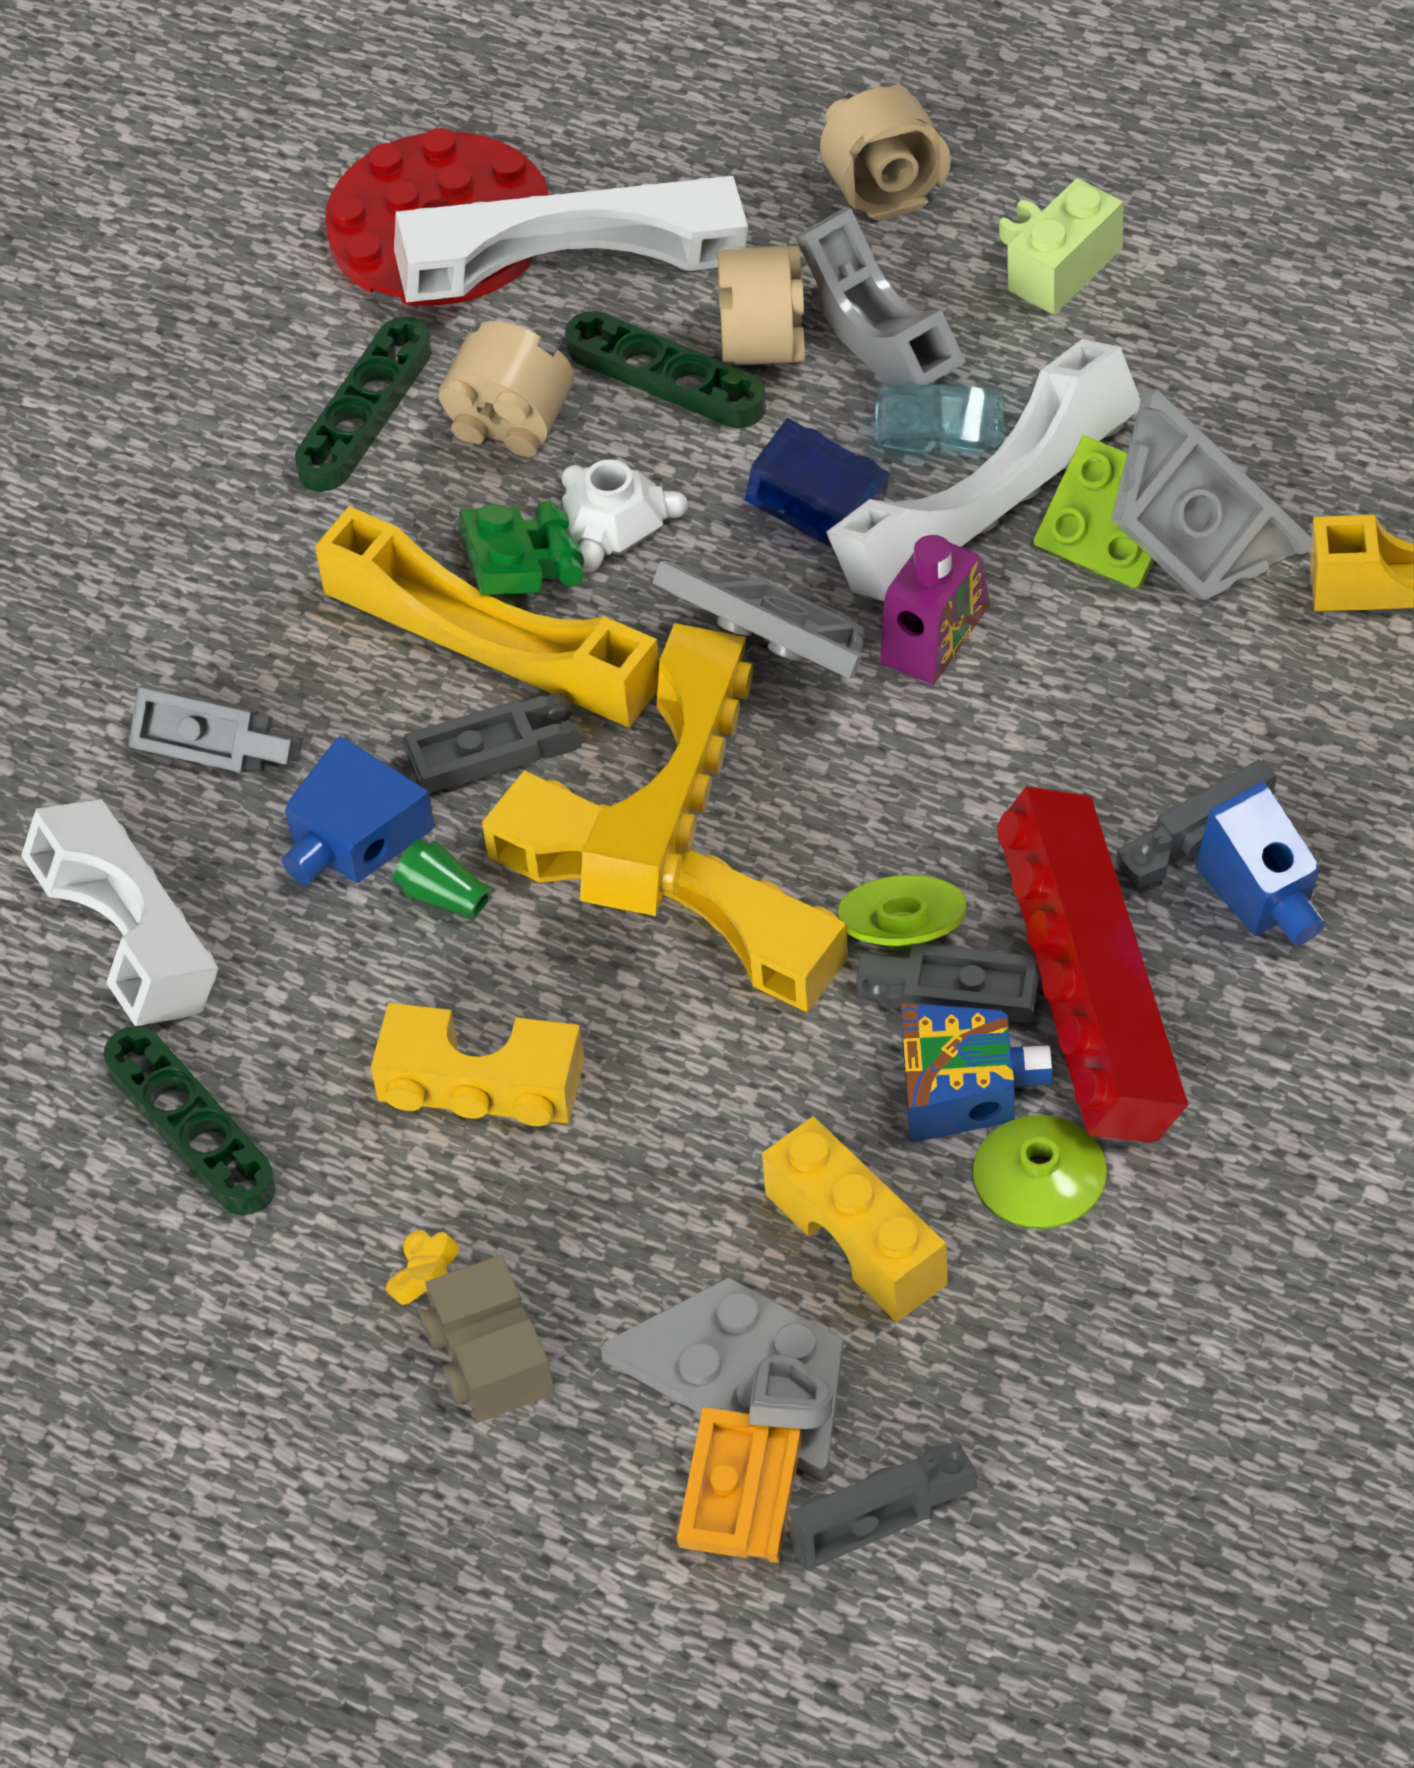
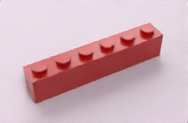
[996,786,1189,1143]

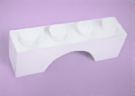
[21,799,218,1026]

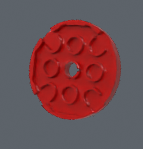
[325,128,549,306]

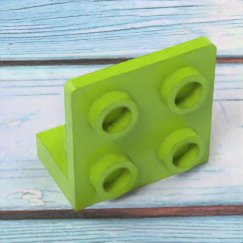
[1033,435,1154,589]

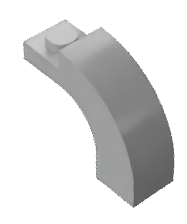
[795,208,966,390]

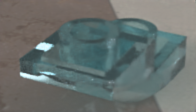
[875,385,1003,453]

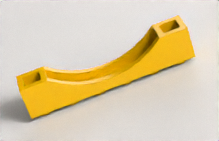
[315,506,659,728]
[580,623,754,916]
[482,770,848,1013]

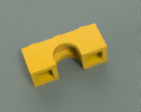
[371,1003,585,1126]
[762,1116,948,1323]

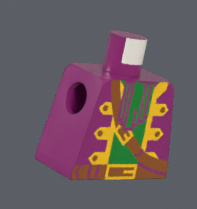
[880,535,990,685]

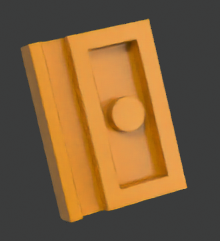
[677,1407,804,1563]

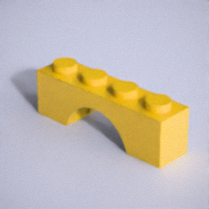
[1310,515,1414,612]

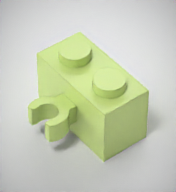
[999,178,1124,315]

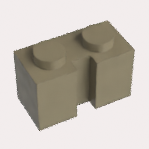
[420,1254,554,1423]

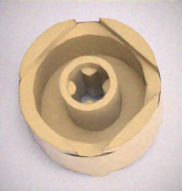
[820,85,951,221]
[717,245,805,366]
[439,321,575,458]

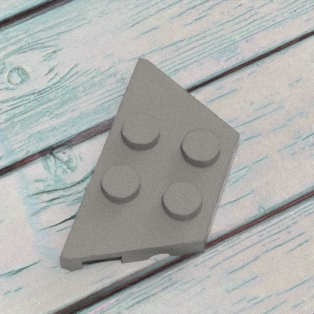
[1111,389,1312,600]
[652,561,864,679]
[601,1277,844,1481]

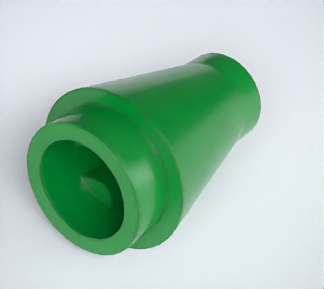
[393,838,492,921]

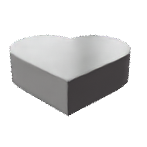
[749,1355,833,1429]

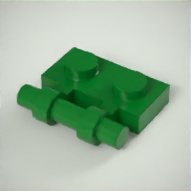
[458,501,584,595]

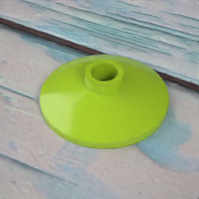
[838,875,967,950]
[973,1115,1107,1229]

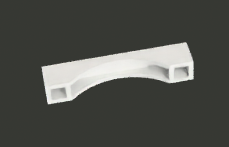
[394,176,748,302]
[826,339,1141,601]

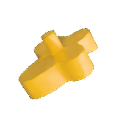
[385,1229,460,1305]

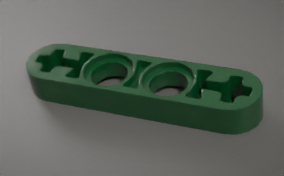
[565,311,766,428]
[295,317,432,492]
[104,1026,276,1215]

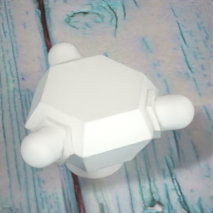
[561,459,688,573]

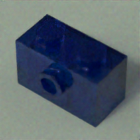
[744,418,891,548]

